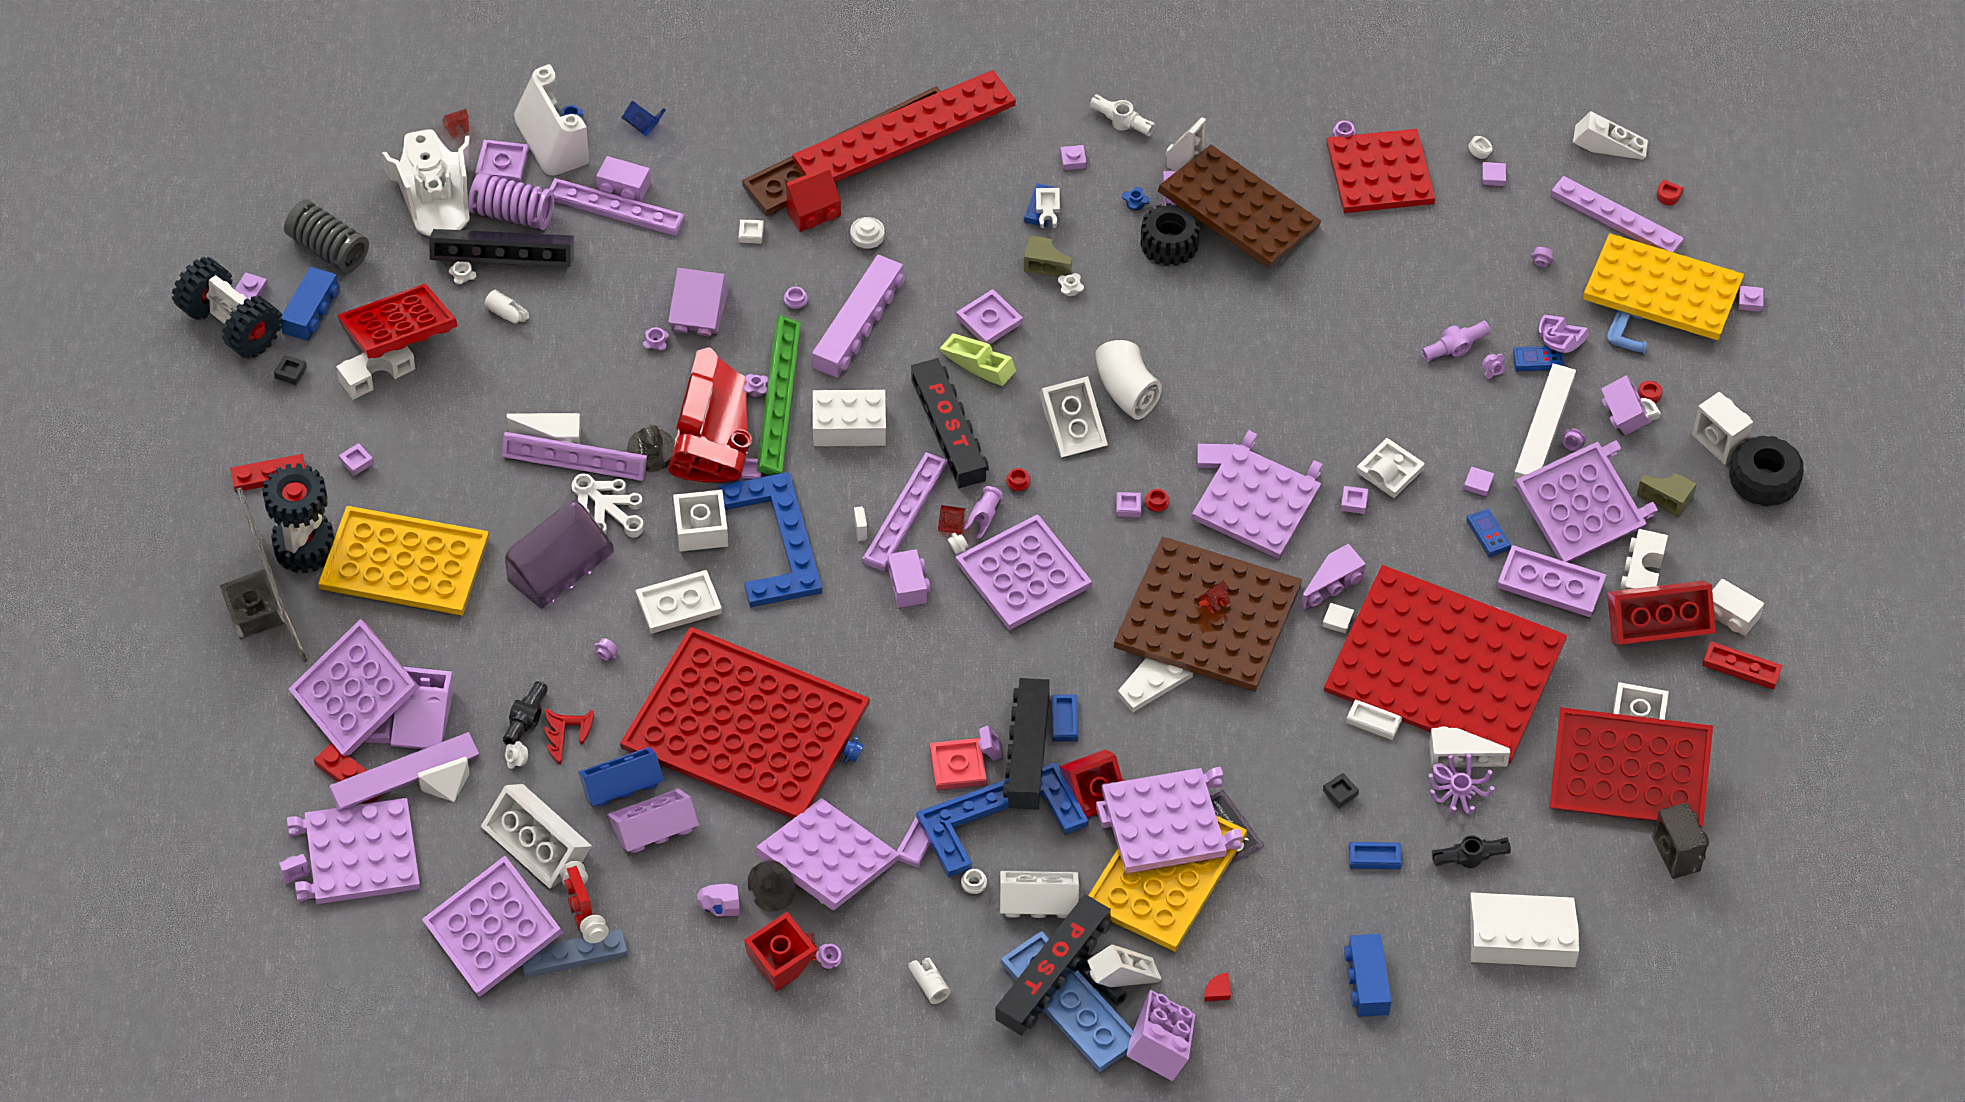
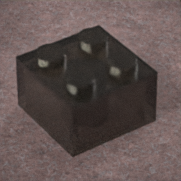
[219,569,285,640]
[1652,802,1709,879]

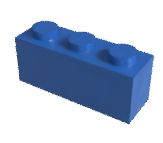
[281,267,340,341]
[578,747,664,806]
[1344,934,1391,1017]

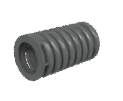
[284,199,369,274]

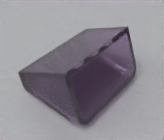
[505,500,614,609]

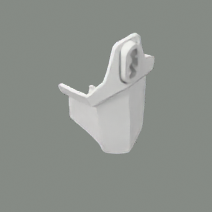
[382,129,470,237]

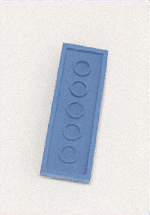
[1001,931,1133,1073]

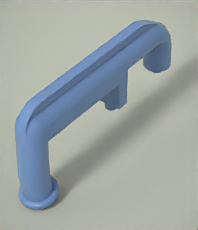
[1607,310,1647,355]

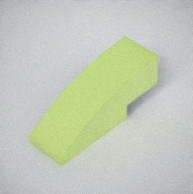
[940,333,1016,386]

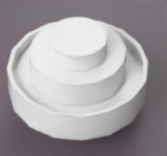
[850,217,884,249]

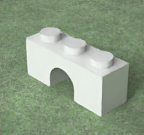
[336,346,415,400]
[1620,529,1668,590]

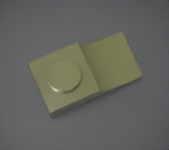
[1024,235,1072,277]
[1637,473,1697,517]

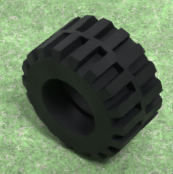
[1140,203,1200,266]

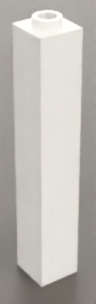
[1512,364,1576,487]

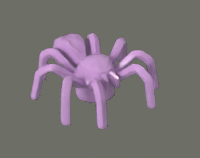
[1429,754,1495,816]

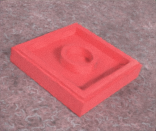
[930,738,987,790]

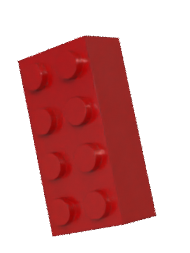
[1607,581,1716,645]

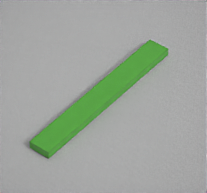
[757,315,801,475]

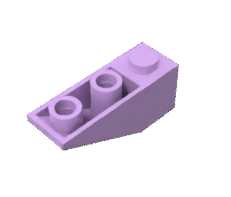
[1301,544,1366,611]

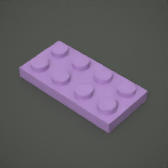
[1497,545,1606,618]

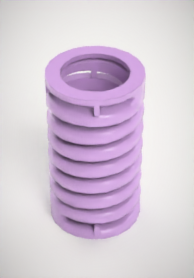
[468,173,555,230]

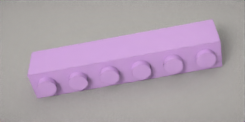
[812,255,905,378]

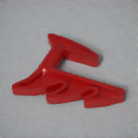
[544,709,594,764]

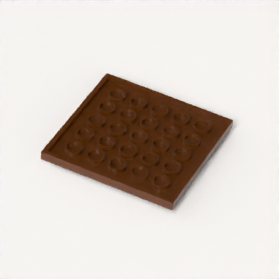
[1114,536,1302,692]

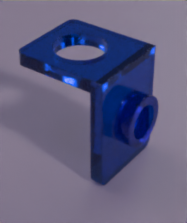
[622,101,666,136]

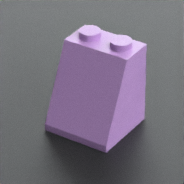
[668,268,729,337]

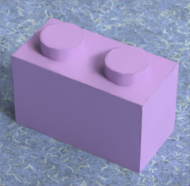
[596,156,651,202]
[1601,375,1651,436]
[888,549,931,608]

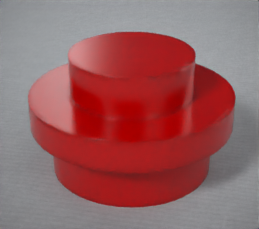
[1006,468,1030,491]
[1145,488,1170,512]

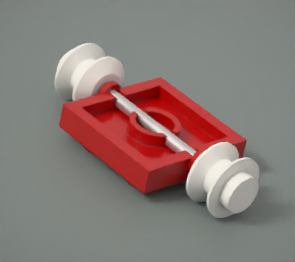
[560,861,609,943]

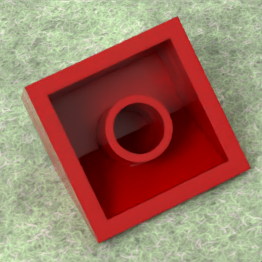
[786,166,841,232]
[1059,749,1123,817]
[744,912,817,992]

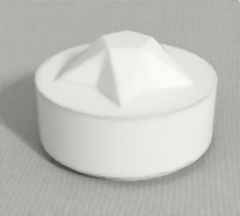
[1468,136,1492,159]

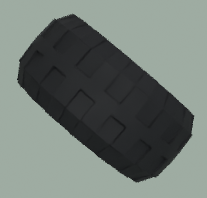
[1729,435,1804,506]

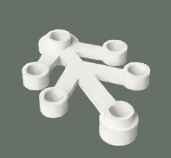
[572,474,644,538]

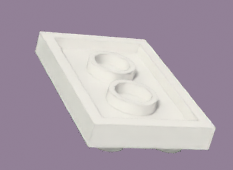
[636,570,722,634]

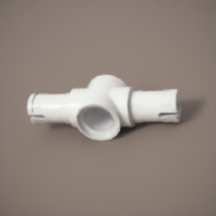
[1090,94,1156,136]

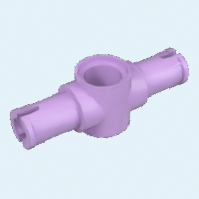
[1421,320,1490,363]

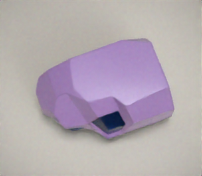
[697,883,740,916]

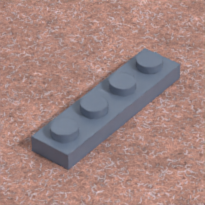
[522,929,627,978]

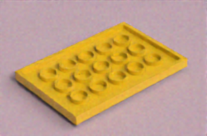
[1583,233,1744,341]
[318,506,489,616]
[1088,816,1247,952]

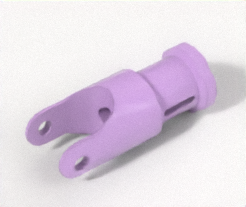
[964,486,1003,539]

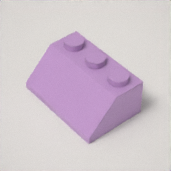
[607,788,699,853]

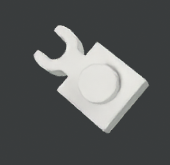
[1036,188,1060,228]

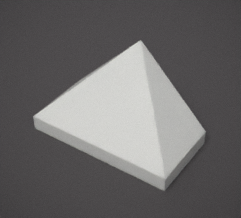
[418,757,469,802]

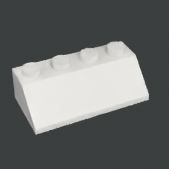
[481,784,592,889]

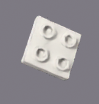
[1356,438,1425,498]

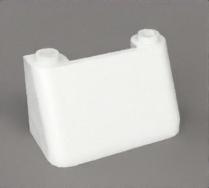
[514,64,590,176]

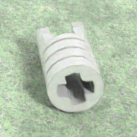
[484,290,529,324]
[908,958,951,1004]

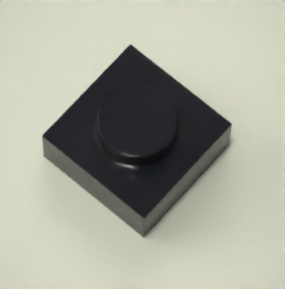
[274,355,307,385]
[1323,773,1359,808]

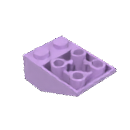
[391,667,455,749]
[1127,990,1195,1081]

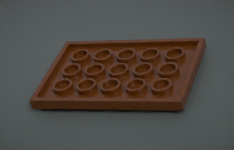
[1158,145,1321,269]

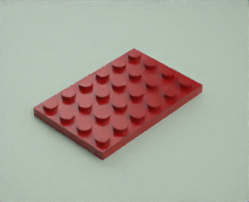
[1549,707,1713,827]

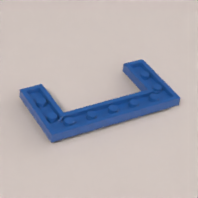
[718,472,822,607]
[916,762,1088,877]

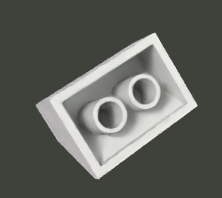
[1000,871,1079,918]

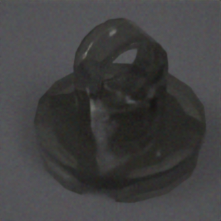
[627,425,674,472]
[748,860,796,912]

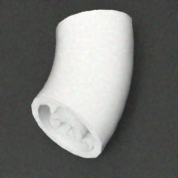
[1095,340,1162,420]

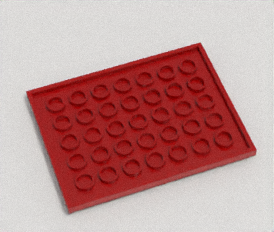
[1324,564,1567,764]
[620,627,870,819]

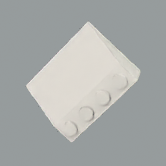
[1470,893,1579,967]

